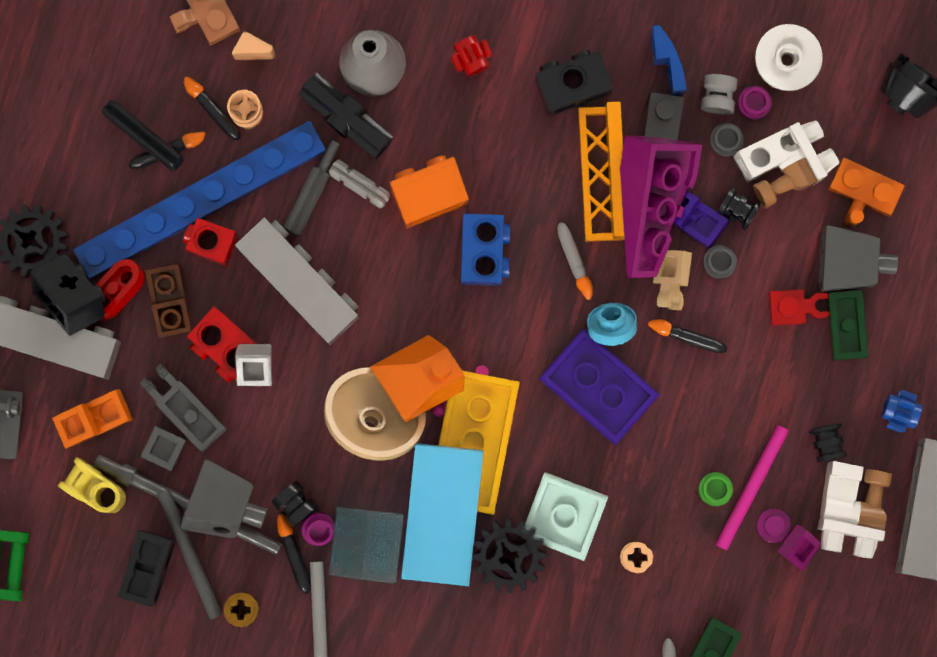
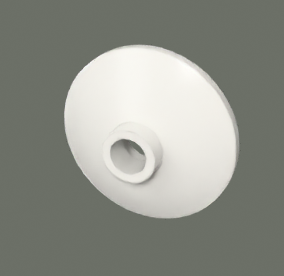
[755,24,823,91]

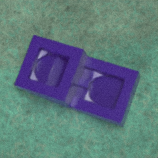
[673,191,729,249]

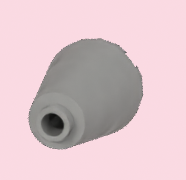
[339,30,406,97]

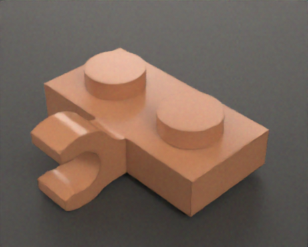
[170,0,240,46]

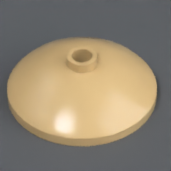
[324,367,426,460]

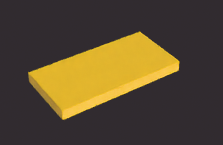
[439,371,520,515]

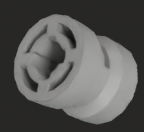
[701,74,738,115]

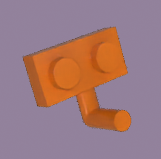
[828,158,905,227]

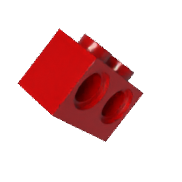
[187,306,256,383]

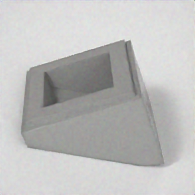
[235,344,272,386]

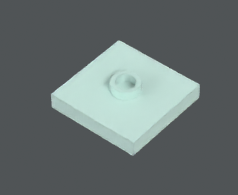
[524,472,609,561]

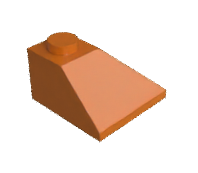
[370,335,465,423]

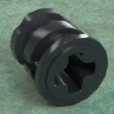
[718,188,761,231]
[808,423,847,462]

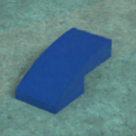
[650,25,687,96]

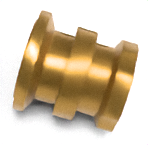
[224,592,259,627]

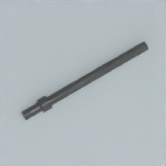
[93,454,282,556]

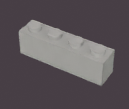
[235,217,359,345]
[0,296,121,380]
[895,438,937,580]

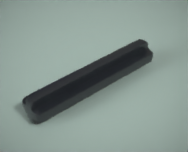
[102,100,184,171]

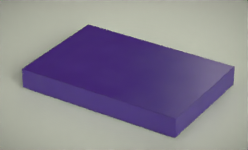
[539,328,660,446]

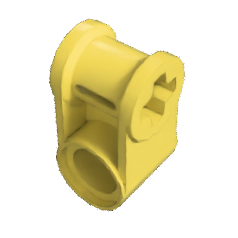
[58,457,126,513]

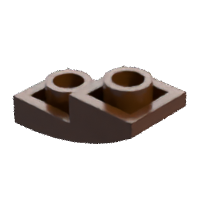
[145,262,192,338]

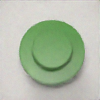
[698,472,733,506]

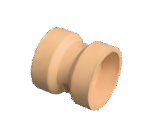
[227,90,264,129]

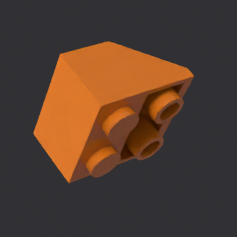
[390,155,469,228]

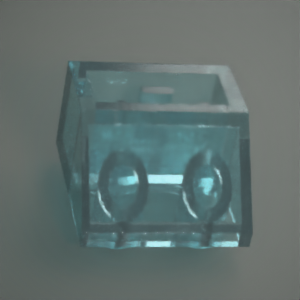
[329,507,405,584]

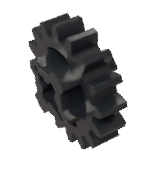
[0,204,70,278]
[472,517,547,593]

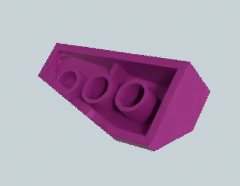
[620,136,702,278]

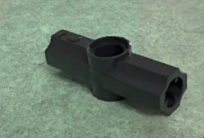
[298,72,394,160]

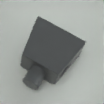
[818,226,898,293]
[181,459,267,538]

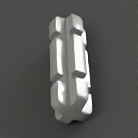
[329,160,390,208]

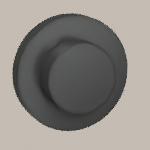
[710,123,744,157]
[703,245,737,279]

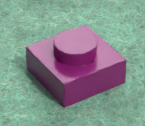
[777,524,821,571]

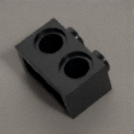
[118,530,176,607]

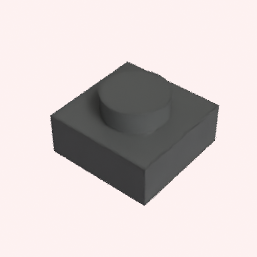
[140,426,187,471]

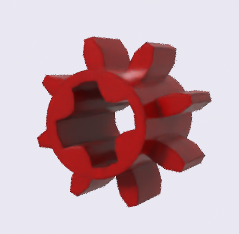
[451,35,493,77]

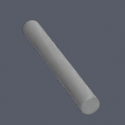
[310,561,328,657]

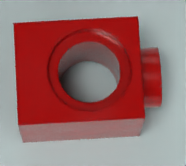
[183,218,239,267]

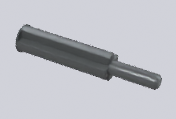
[283,140,340,236]

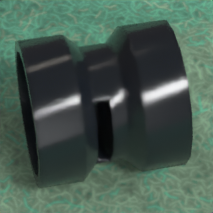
[271,480,319,528]

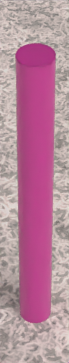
[715,425,789,551]

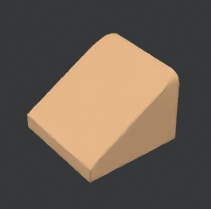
[232,32,276,60]

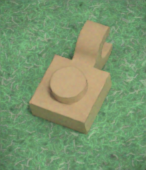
[653,250,692,310]

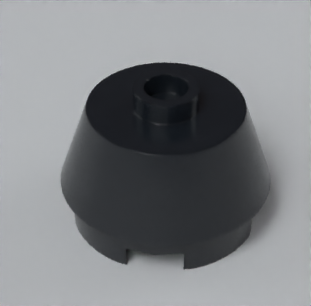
[880,53,937,118]

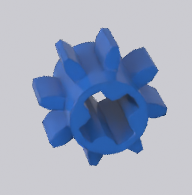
[881,390,923,433]

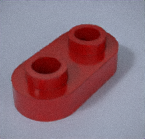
[97,259,145,321]

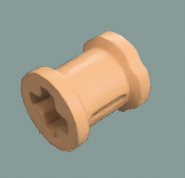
[620,542,653,573]

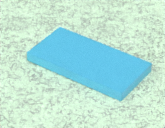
[401,443,484,586]

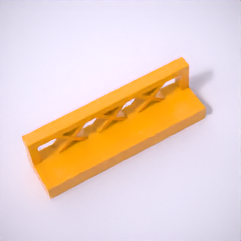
[578,102,625,242]

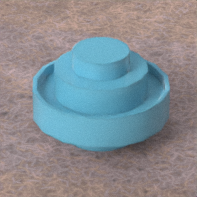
[587,303,637,346]

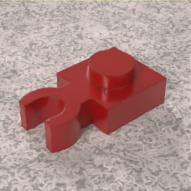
[768,289,829,326]

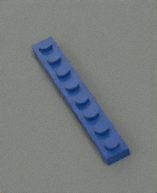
[73,121,326,280]

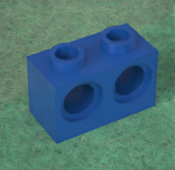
[461,214,510,286]

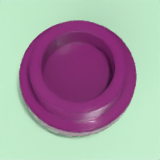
[738,86,772,120]
[756,509,791,543]
[301,512,335,546]

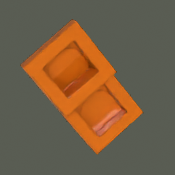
[52,389,133,449]

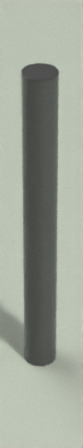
[157,489,222,620]

